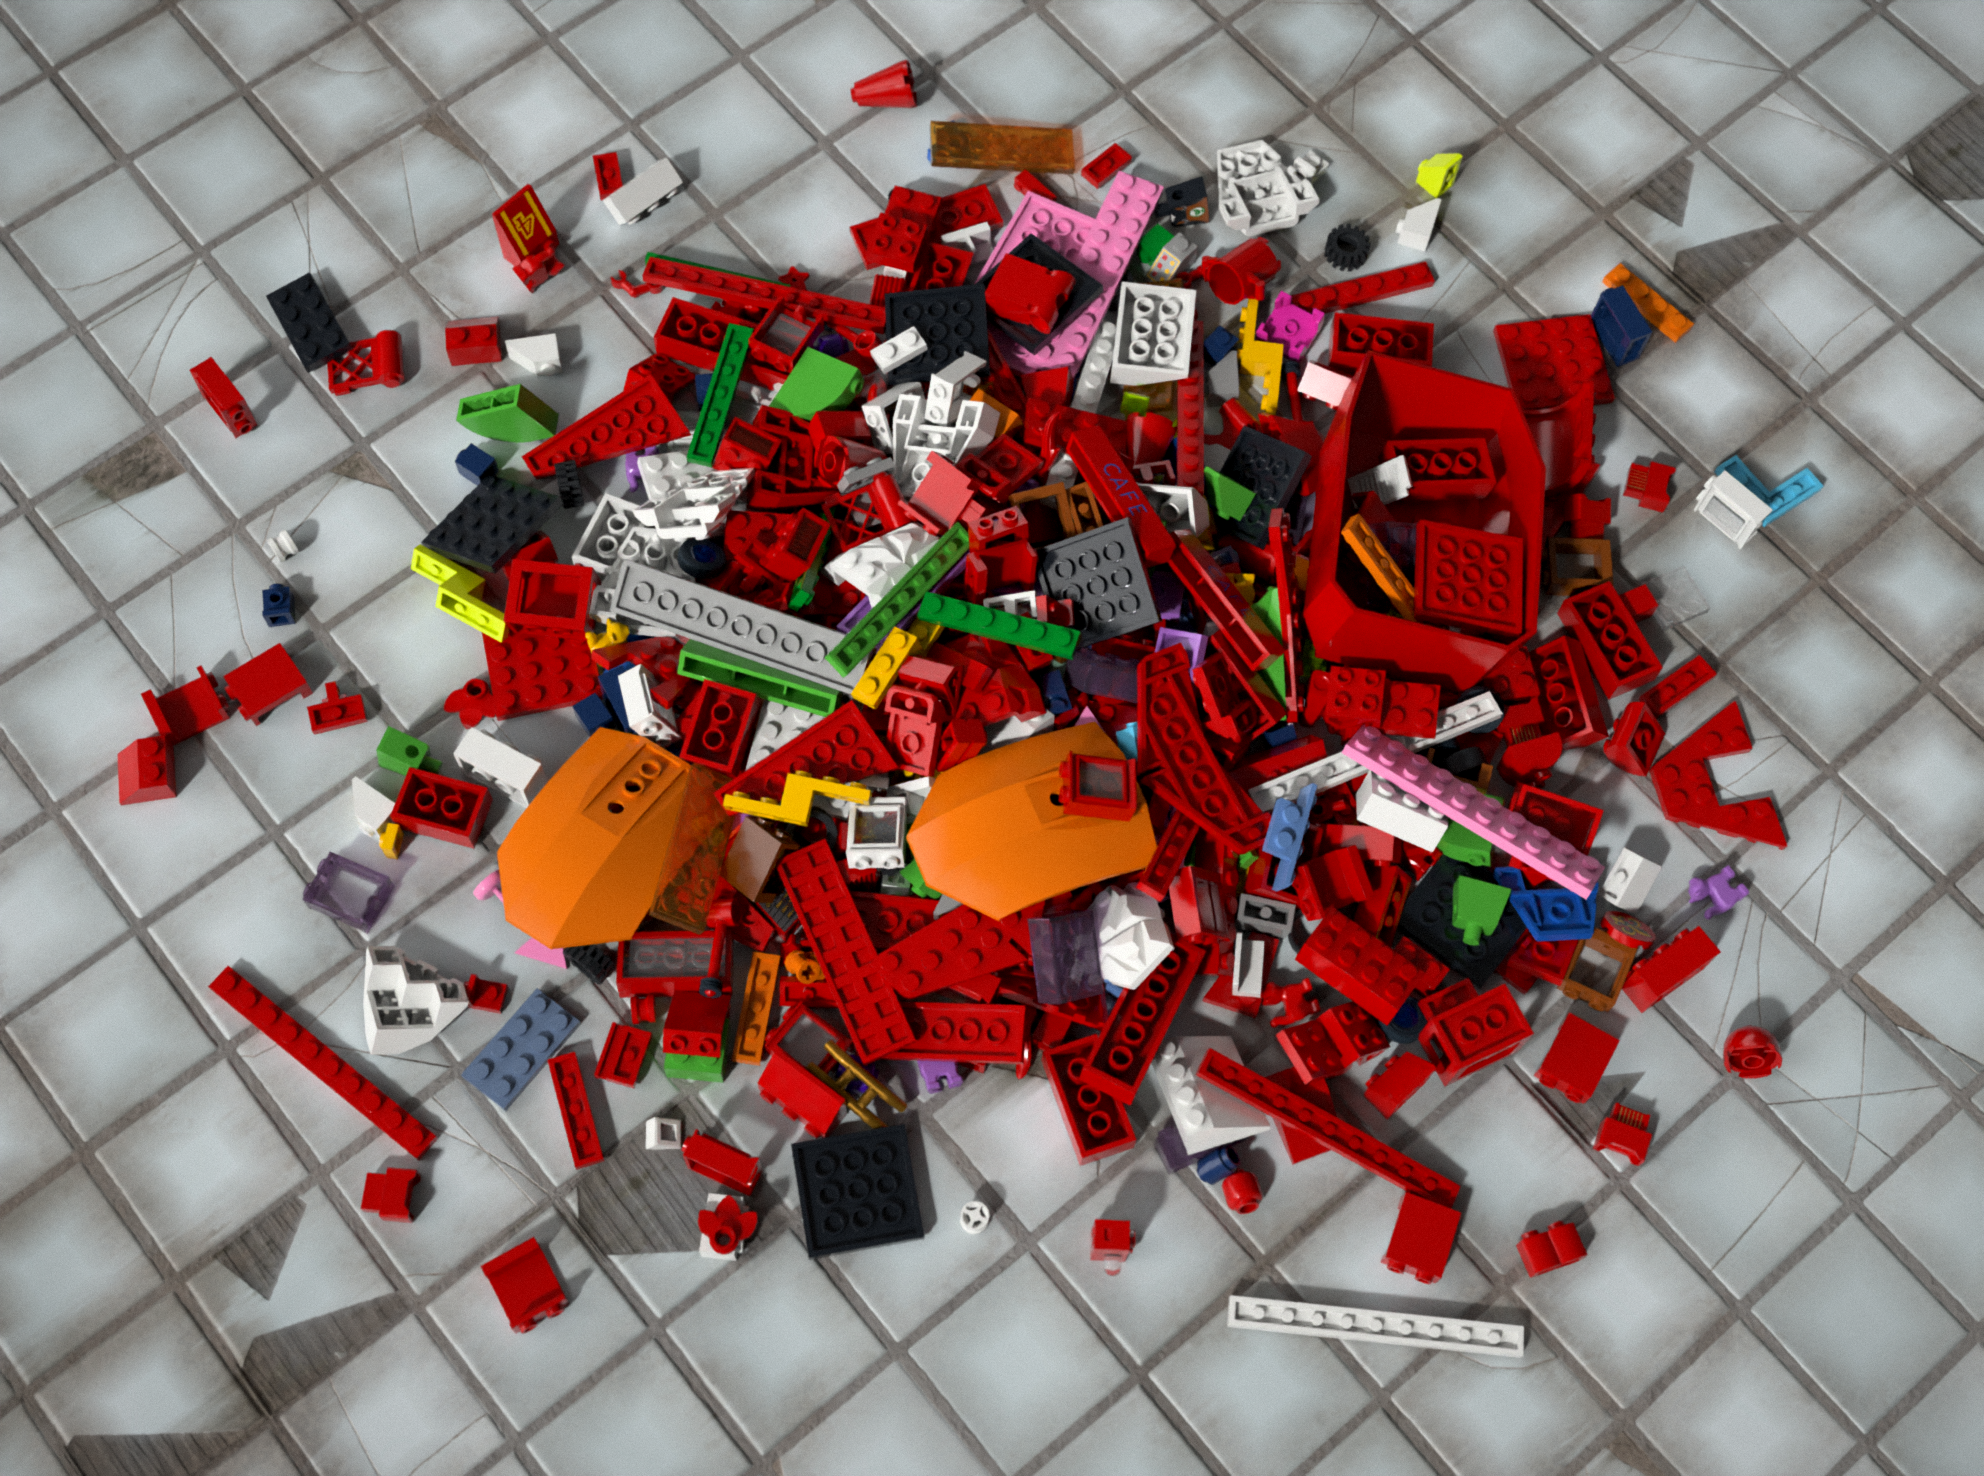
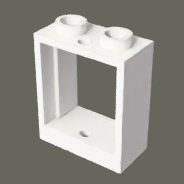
[862,382,925,454]

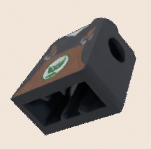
[1154,176,1210,227]

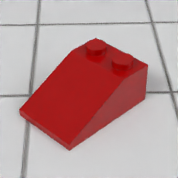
[1264,1067,1337,1165]

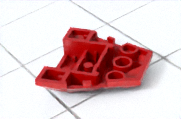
[941,634,1047,735]

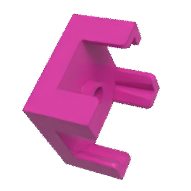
[1256,291,1325,364]

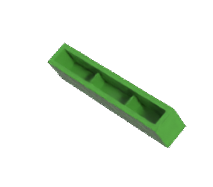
[677,639,844,717]

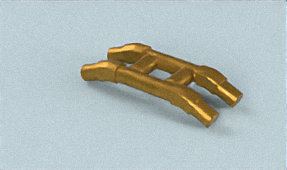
[805,1040,907,1129]

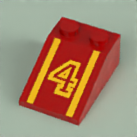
[492,184,559,267]

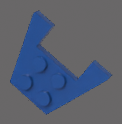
[1493,867,1599,942]

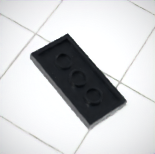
[266,272,353,373]

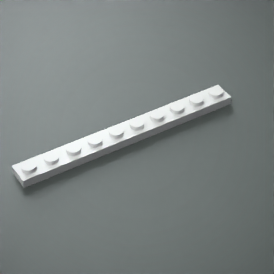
[1039,320,1117,510]
[1247,691,1503,813]
[1227,1295,1524,1358]

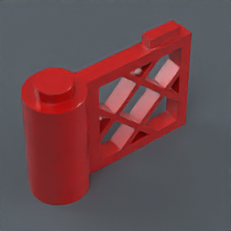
[327,330,405,396]
[821,472,915,553]

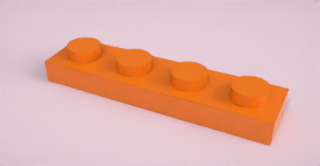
[1602,263,1694,343]
[732,951,781,1066]

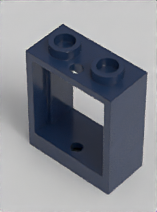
[1591,285,1652,367]
[598,665,640,736]

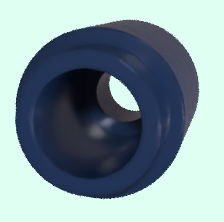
[1197,1145,1241,1185]

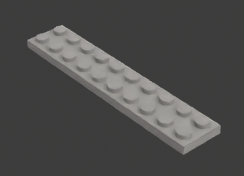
[609,559,874,694]

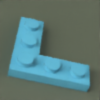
[1714,455,1824,527]

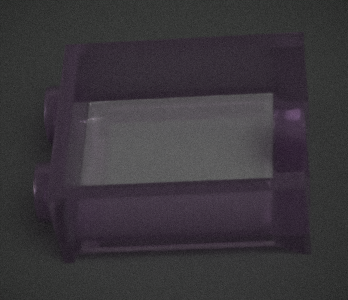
[302,852,394,934]

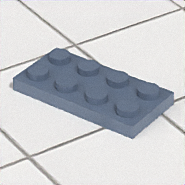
[461,988,581,1112]

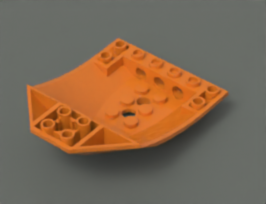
[906,721,1157,921]
[497,727,728,949]

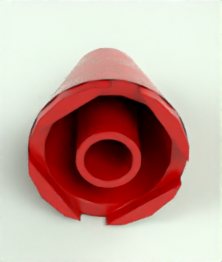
[850,59,918,108]
[1126,412,1177,483]
[814,435,887,488]
[1218,533,1293,586]

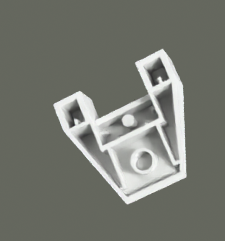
[893,394,1000,498]

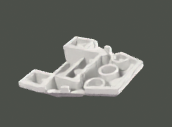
[1217,140,1319,237]
[633,468,755,541]
[820,521,940,608]
[589,527,696,638]
[1068,882,1174,990]

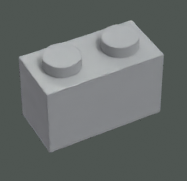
[1234,893,1296,939]

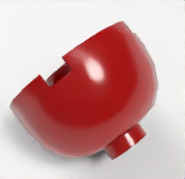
[1723,1025,1783,1079]

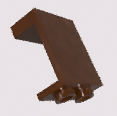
[718,816,800,904]

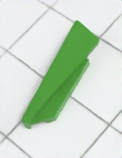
[1251,586,1286,720]

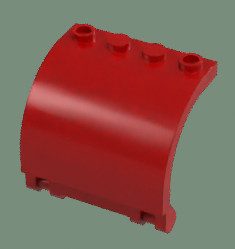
[1522,379,1597,497]

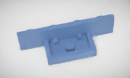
[1262,783,1317,892]

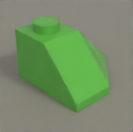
[1204,466,1256,521]

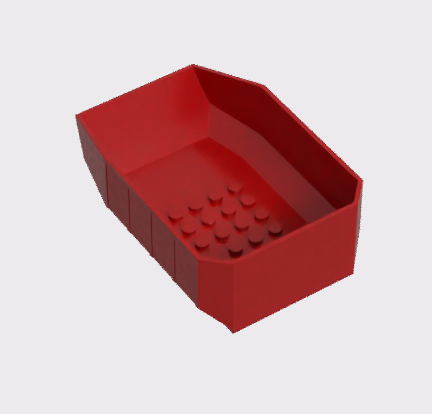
[1303,350,1546,693]

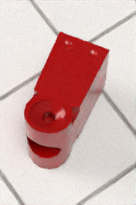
[985,253,1076,334]

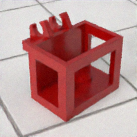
[503,559,602,641]
[1507,781,1604,881]
[1418,978,1534,1087]

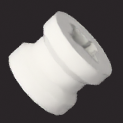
[266,529,299,562]
[960,1201,990,1235]

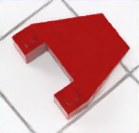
[747,405,842,513]

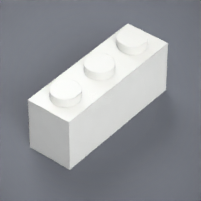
[603,157,683,225]

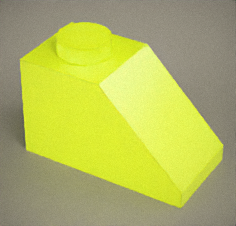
[1416,154,1463,198]

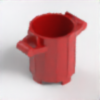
[1202,237,1281,305]

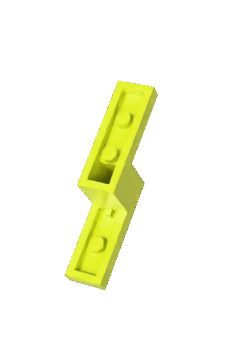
[411,544,509,643]

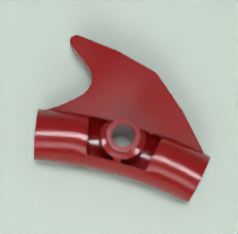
[1204,398,1263,450]

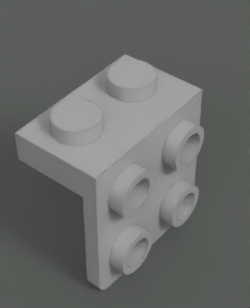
[837,457,895,530]

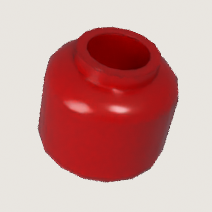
[1222,1168,1263,1214]

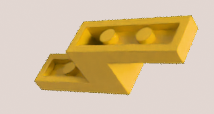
[1237,299,1284,415]
[851,617,945,710]
[723,771,872,827]

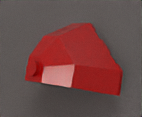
[1258,412,1325,496]

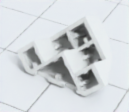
[363,946,469,1055]

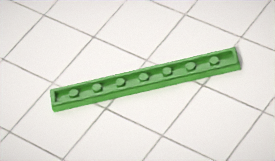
[824,522,969,678]

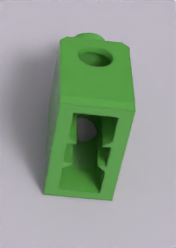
[376,726,443,776]
[1452,875,1511,946]

